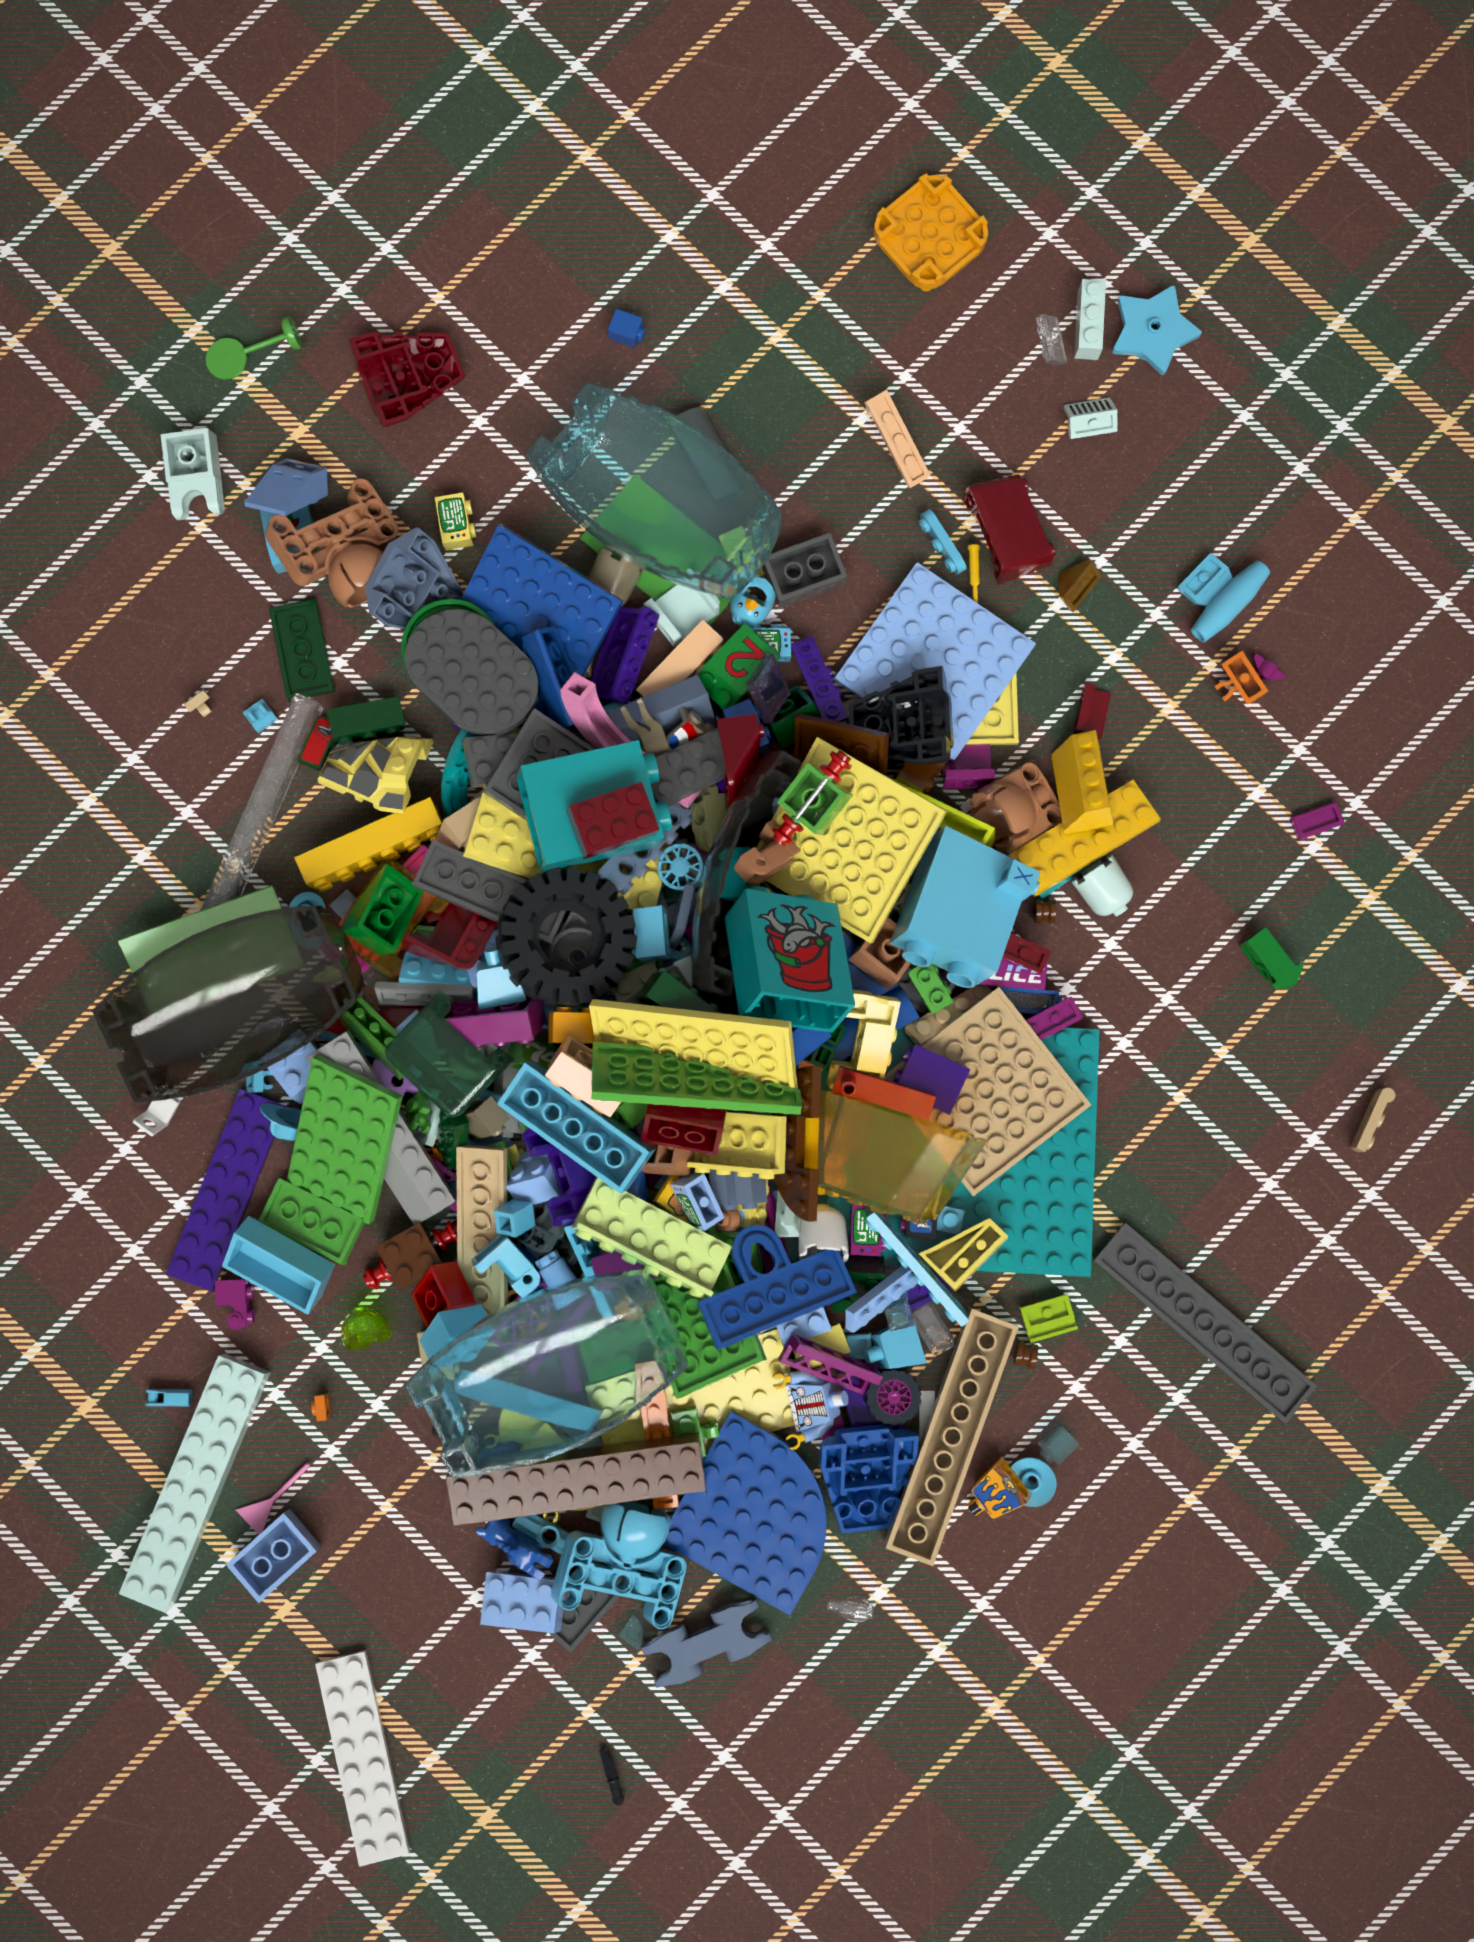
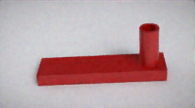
[832,1066,936,1120]

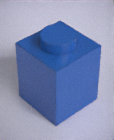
[608,309,646,349]

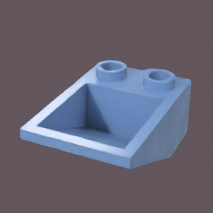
[245,458,328,516]

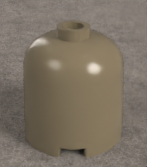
[587,547,644,606]

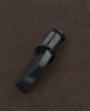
[599,1747,624,1806]

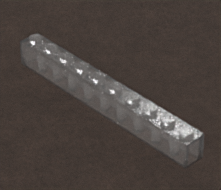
[201,693,324,910]

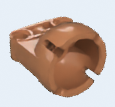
[970,763,1062,853]

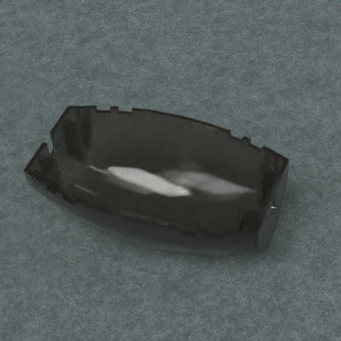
[92,905,365,1102]

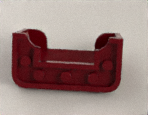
[963,474,1056,585]

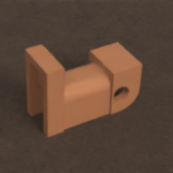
[733,819,801,885]

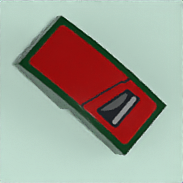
[298,715,333,771]

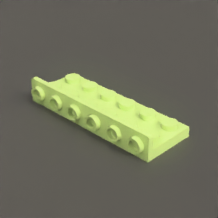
[571,1177,732,1300]

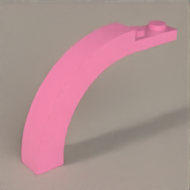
[560,672,701,808]

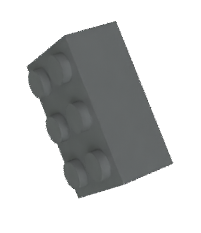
[762,533,848,609]

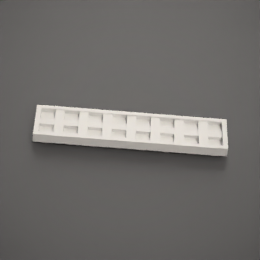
[315,1650,410,1867]

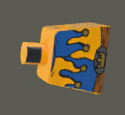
[967,1457,1032,1519]

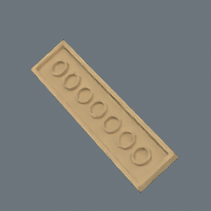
[456,1145,508,1345]

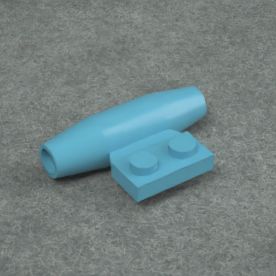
[1177,553,1270,642]

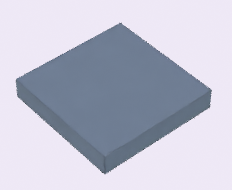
[669,884,694,950]

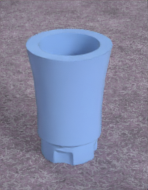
[535,1249,587,1308]

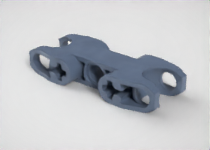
[641,1598,772,1688]

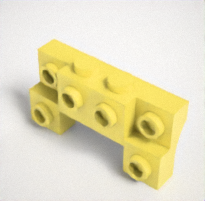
[826,989,901,1089]

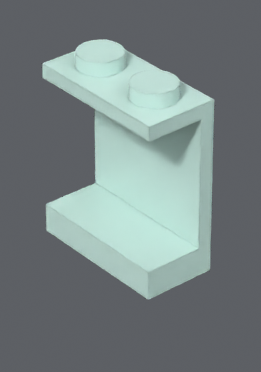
[644,570,720,647]

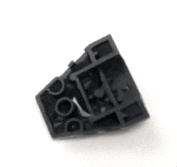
[849,666,954,765]

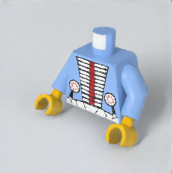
[772,1371,848,1450]

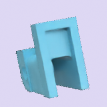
[471,1234,540,1299]

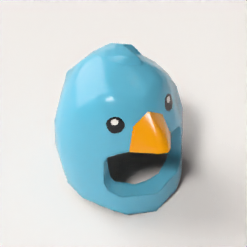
[730,577,776,627]

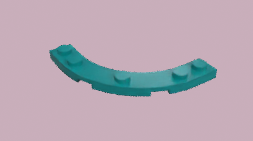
[441,700,539,819]

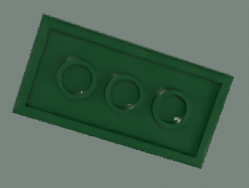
[269,598,336,702]

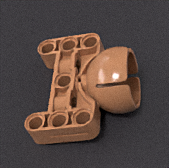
[265,478,399,608]

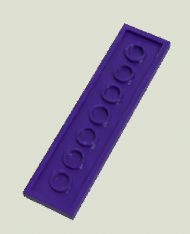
[166,1089,287,1292]

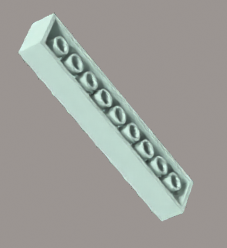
[119,1353,271,1613]

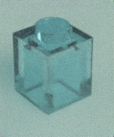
[884,1291,915,1332]
[1038,1424,1080,1466]

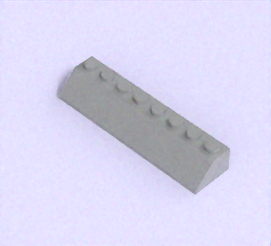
[306,1030,457,1225]

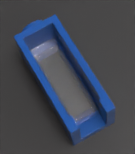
[997,986,1062,1014]

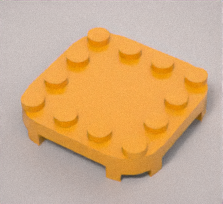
[873,173,988,292]

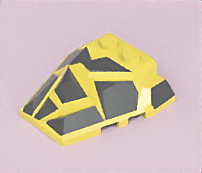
[318,736,433,814]

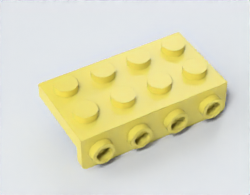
[687,1112,787,1179]

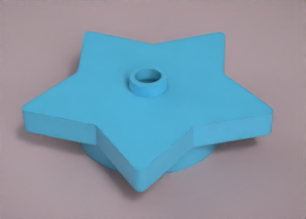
[1112,286,1202,375]

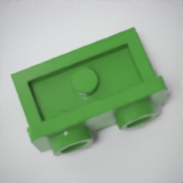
[908,963,953,1014]

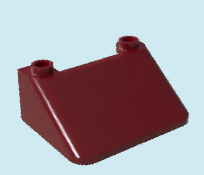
[717,714,764,828]
[401,902,497,970]

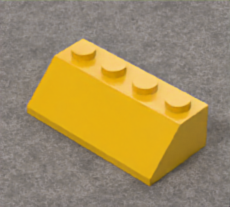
[1051,730,1114,834]

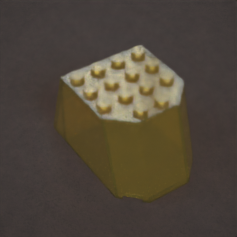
[817,1090,986,1223]

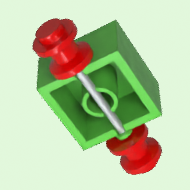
[772,750,853,846]

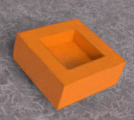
[311,1393,331,1421]

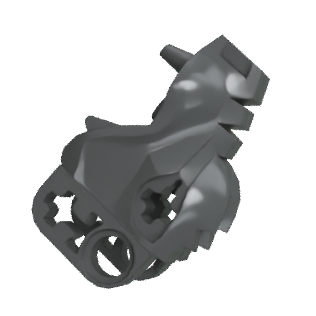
[516,1195,578,1267]

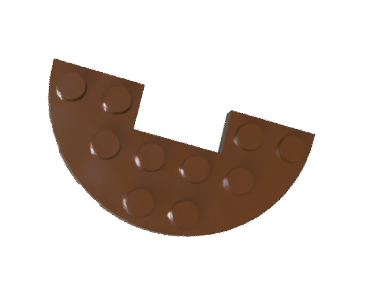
[771,1066,821,1222]

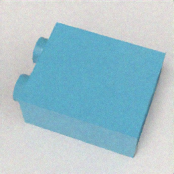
[890,826,1022,988]

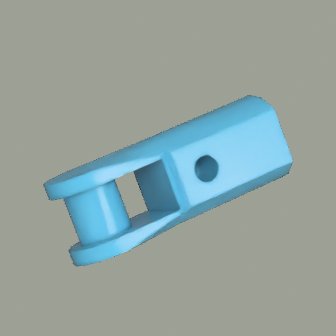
[145,1389,193,1407]

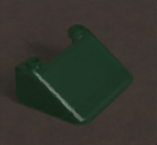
[385,991,514,1118]

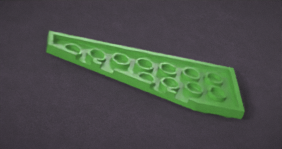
[591,1042,802,1115]

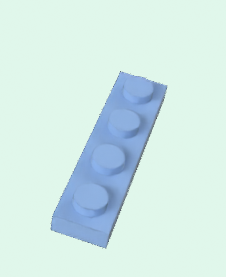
[845,1266,917,1333]

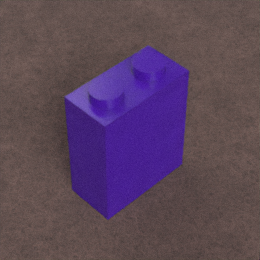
[892,1044,970,1115]

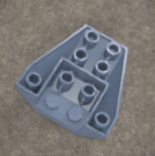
[365,527,464,630]

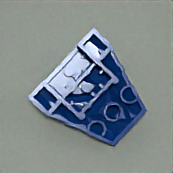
[819,1424,919,1533]

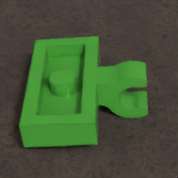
[671,1406,720,1457]

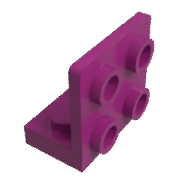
[942,744,995,789]

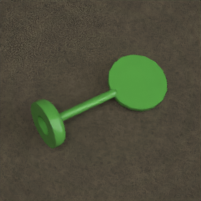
[206,316,303,380]

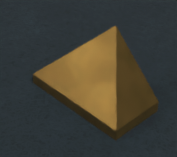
[1058,560,1102,612]

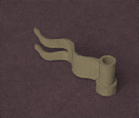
[620,697,672,758]

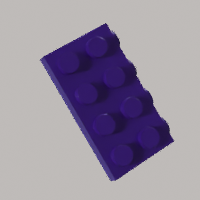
[589,606,660,704]

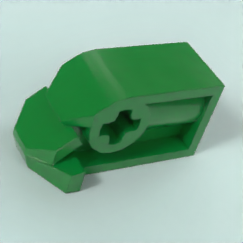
[1238,927,1304,989]

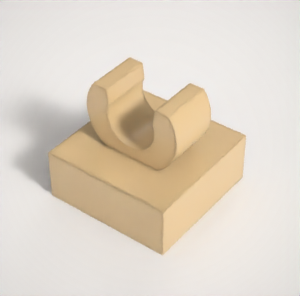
[184,689,212,717]

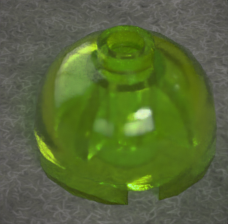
[341,1306,393,1351]

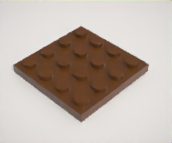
[794,713,889,778]

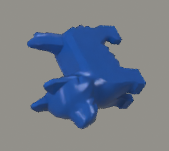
[476,1519,554,1581]

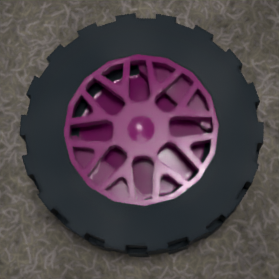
[865,1368,921,1425]

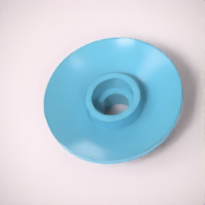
[1011,1457,1057,1507]

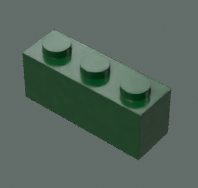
[326,696,405,745]

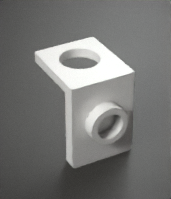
[133,1088,180,1136]

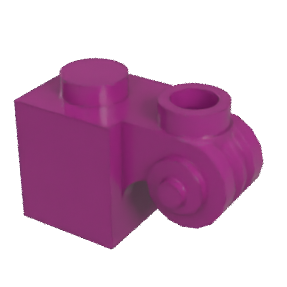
[215,1279,255,1330]

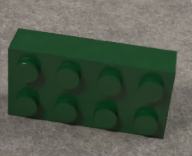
[436,1101,469,1169]

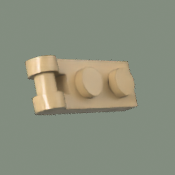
[1350,1088,1395,1152]

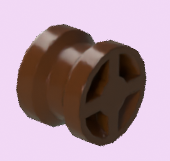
[1033,899,1056,923]
[1013,1341,1038,1369]

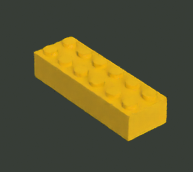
[294,797,443,892]

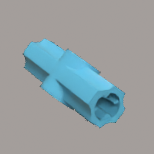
[512,1514,584,1554]

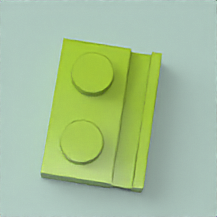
[1019,1294,1078,1343]

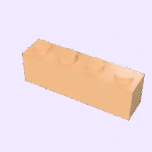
[636,620,725,697]

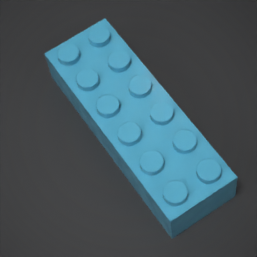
[497,1060,656,1194]

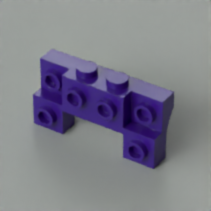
[522,1128,597,1227]

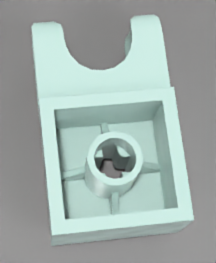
[161,428,225,520]

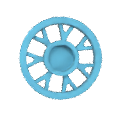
[658,844,704,890]

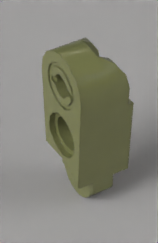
[691,783,730,854]

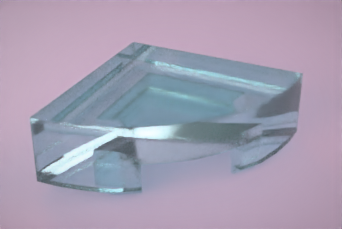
[618,1613,643,1650]

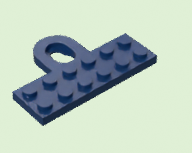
[697,1225,857,1351]

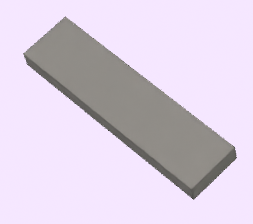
[375,982,477,1007]

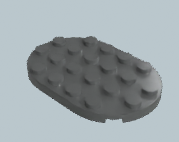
[405,609,538,736]

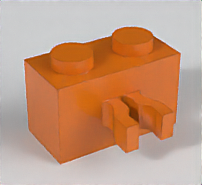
[1215,650,1269,705]

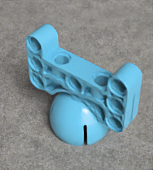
[551,1501,687,1629]

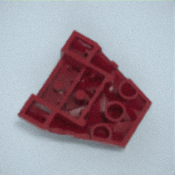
[349,332,465,428]

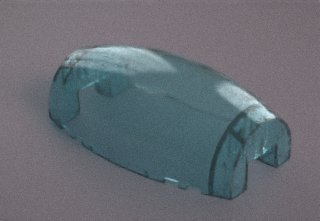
[526,383,782,598]
[405,1269,688,1478]

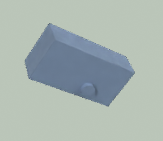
[608,675,717,750]

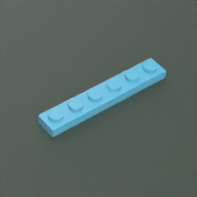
[865,1203,969,1327]

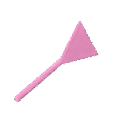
[236,1463,310,1535]

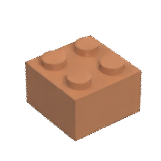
[848,917,911,990]

